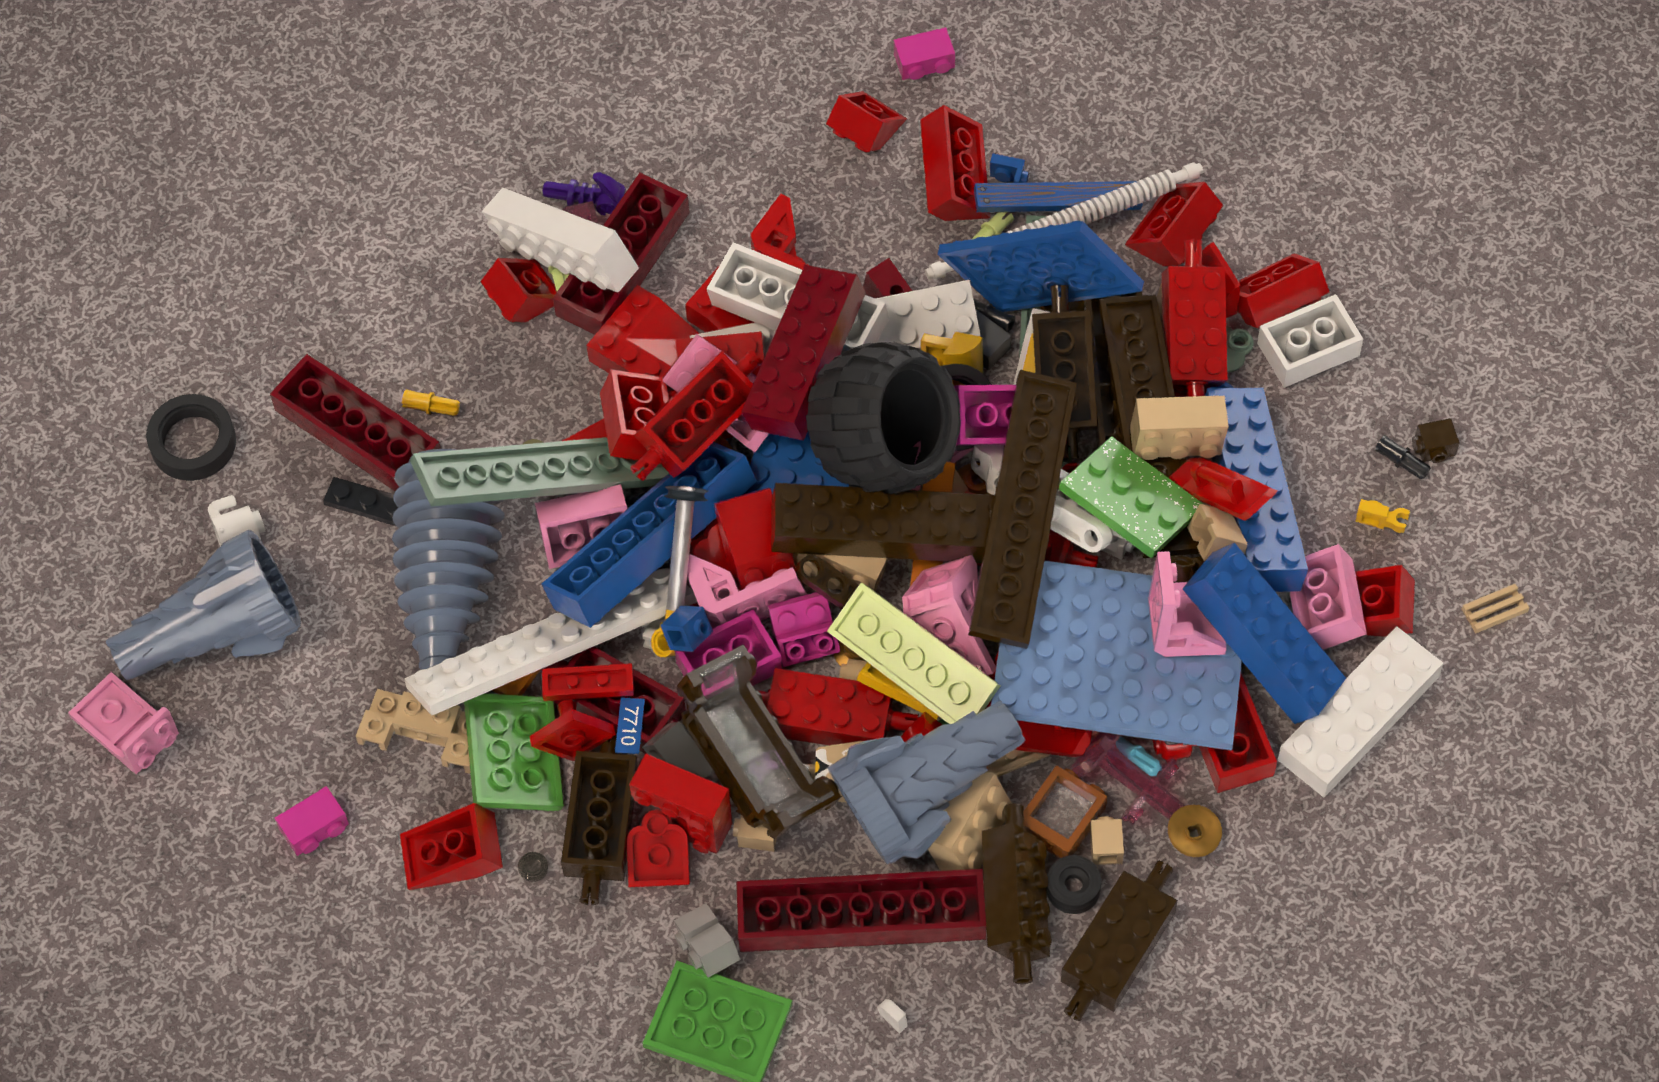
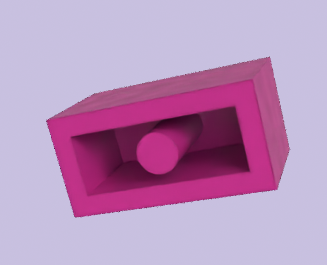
[894,27,955,80]
[275,786,349,856]

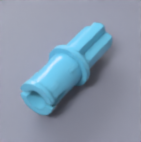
[1109,736,1162,776]

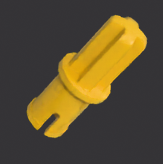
[402,389,460,416]

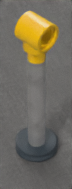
[651,486,709,657]

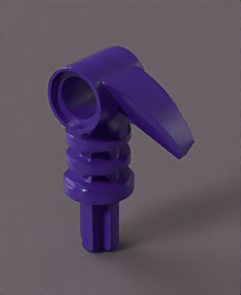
[542,172,626,216]

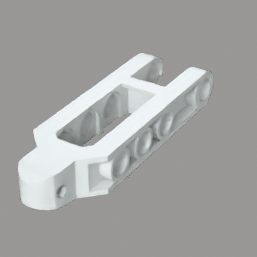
[971,445,1123,553]

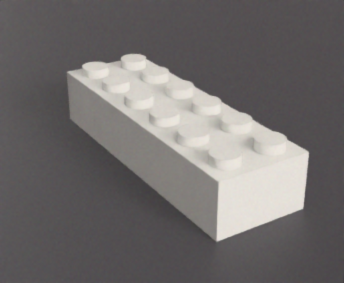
[482,188,639,292]
[707,242,889,353]
[1278,626,1443,797]

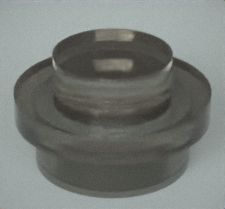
[518,852,548,882]

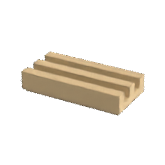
[1462,584,1529,634]

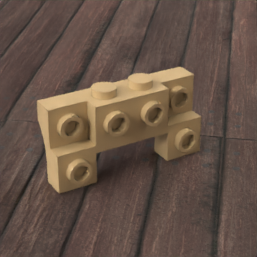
[356,689,470,774]

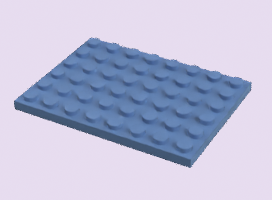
[991,561,1242,750]

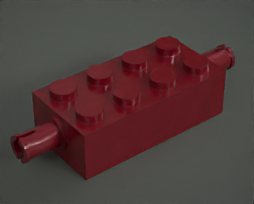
[542,646,693,754]

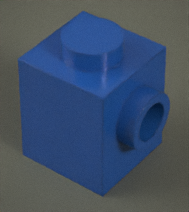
[660,606,713,652]

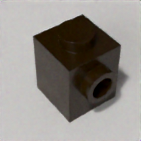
[1412,418,1460,463]

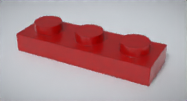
[542,663,634,701]

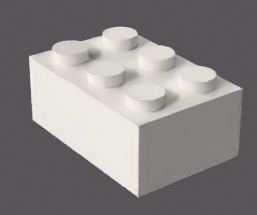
[1257,294,1363,388]

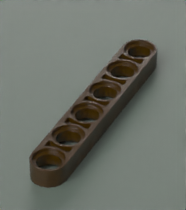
[796,555,859,609]

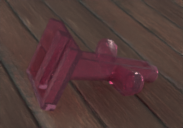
[1069,732,1185,824]

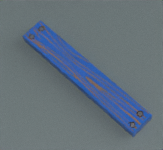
[974,181,1143,212]

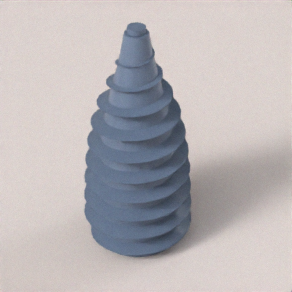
[392,449,505,670]

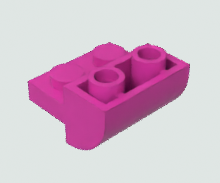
[767,592,840,667]

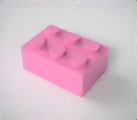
[535,484,627,569]
[1290,544,1367,650]

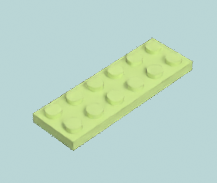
[827,583,1001,724]

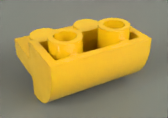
[921,332,983,386]

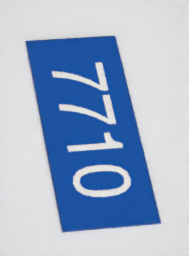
[615,698,645,754]

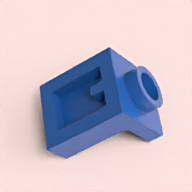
[990,153,1029,183]

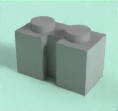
[674,903,740,977]

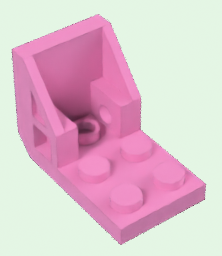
[663,334,769,452]
[1148,552,1226,657]
[687,554,808,629]
[902,555,996,675]

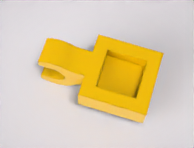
[1355,499,1410,533]

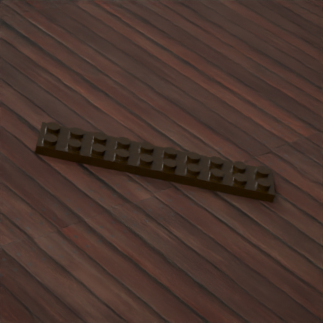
[1098,294,1200,558]
[968,370,1077,649]

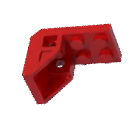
[750,193,808,270]

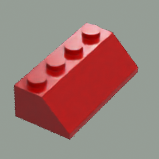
[920,105,991,221]

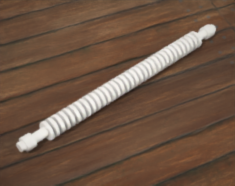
[925,162,1203,280]

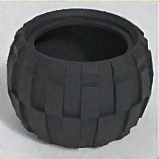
[806,342,961,494]

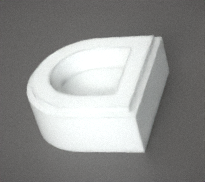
[877,999,907,1034]

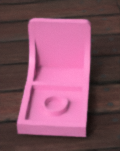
[68,672,179,774]

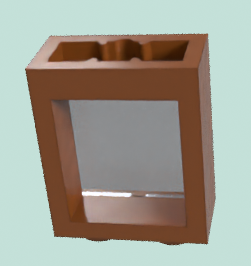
[1023,765,1108,858]

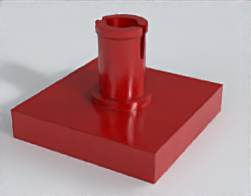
[529,699,616,761]

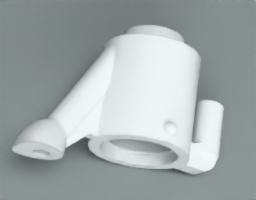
[208,495,266,547]

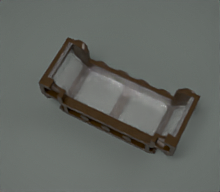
[677,645,842,839]

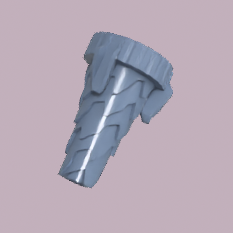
[106,530,301,680]
[827,700,1025,865]

